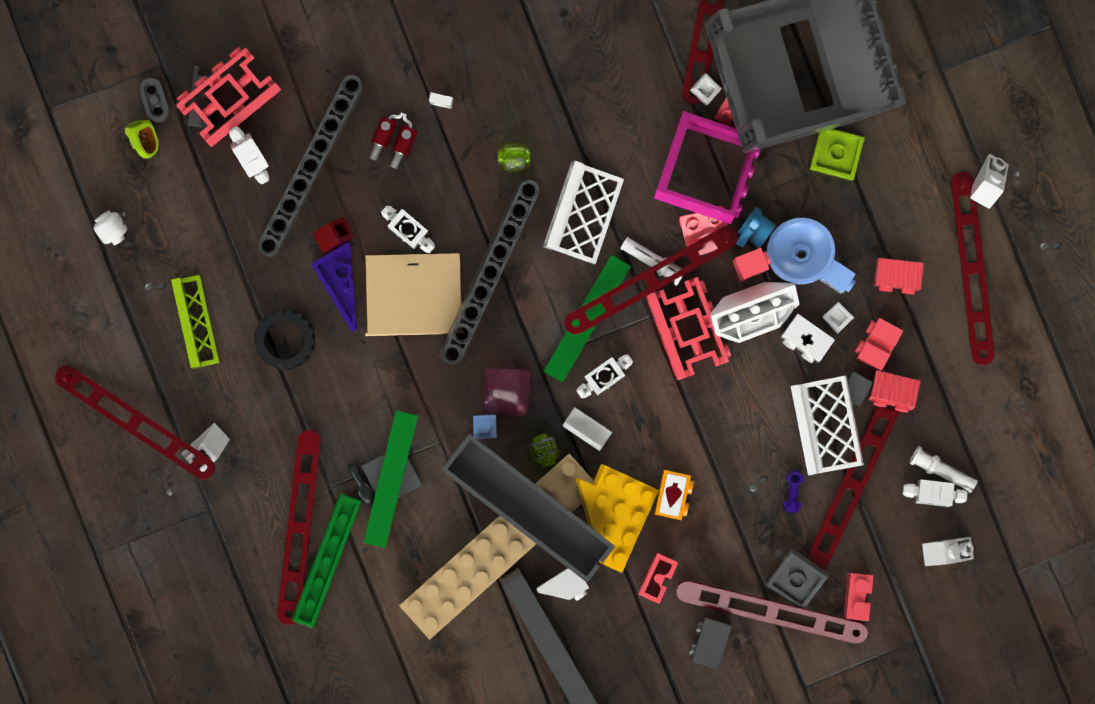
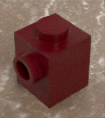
[313,217,354,253]

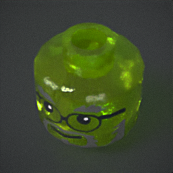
[498,142,530,172]
[527,433,560,468]

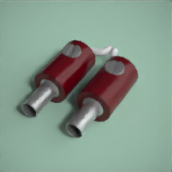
[369,113,418,169]

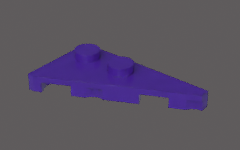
[311,242,357,332]

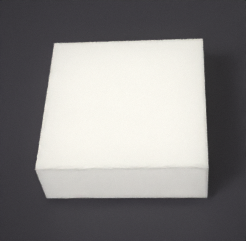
[690,73,722,105]
[429,93,453,108]
[822,302,854,334]

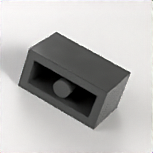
[688,617,732,670]

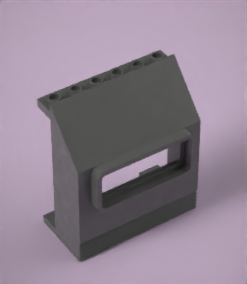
[705,0,906,154]

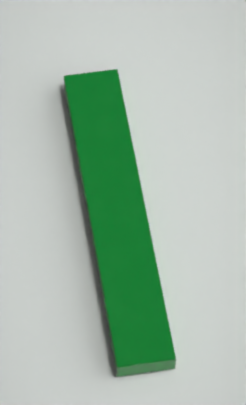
[543,255,631,383]
[363,411,418,548]
[291,493,362,628]

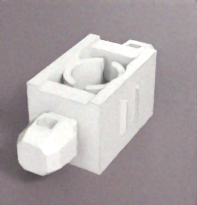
[229,126,269,184]
[381,205,435,253]
[576,354,633,399]
[902,479,967,507]

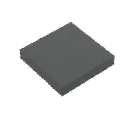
[362,454,423,498]
[766,548,829,608]

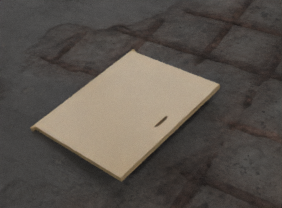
[365,253,464,336]

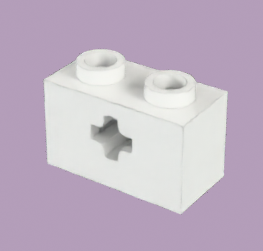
[781,314,835,363]

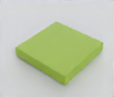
[809,129,865,181]

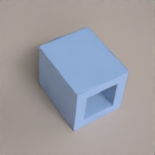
[819,260,856,294]
[473,415,497,439]

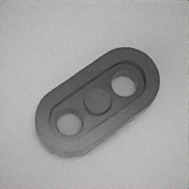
[140,78,170,123]

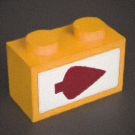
[654,470,694,520]

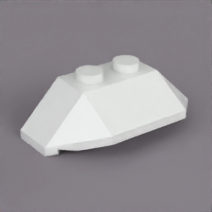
[710,282,799,343]

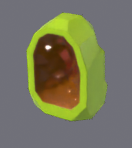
[125,119,159,159]

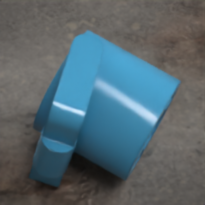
[736,207,776,248]

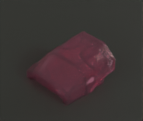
[483,368,530,417]

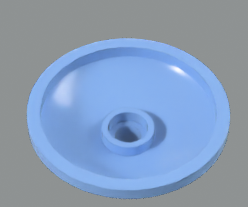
[767,218,835,284]

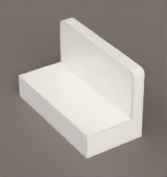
[562,407,612,451]

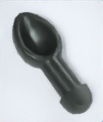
[348,464,375,505]

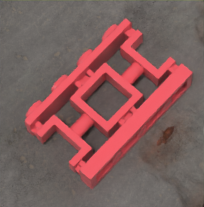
[176,47,281,147]
[646,277,731,381]

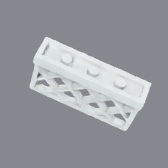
[543,161,624,264]
[791,376,864,475]

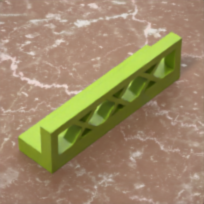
[171,275,220,369]

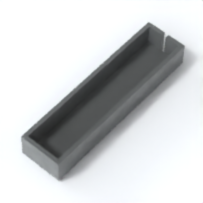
[441,434,615,583]

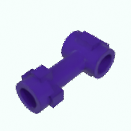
[783,470,804,513]

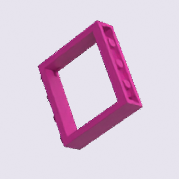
[654,111,760,224]

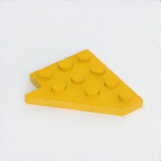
[575,464,659,573]

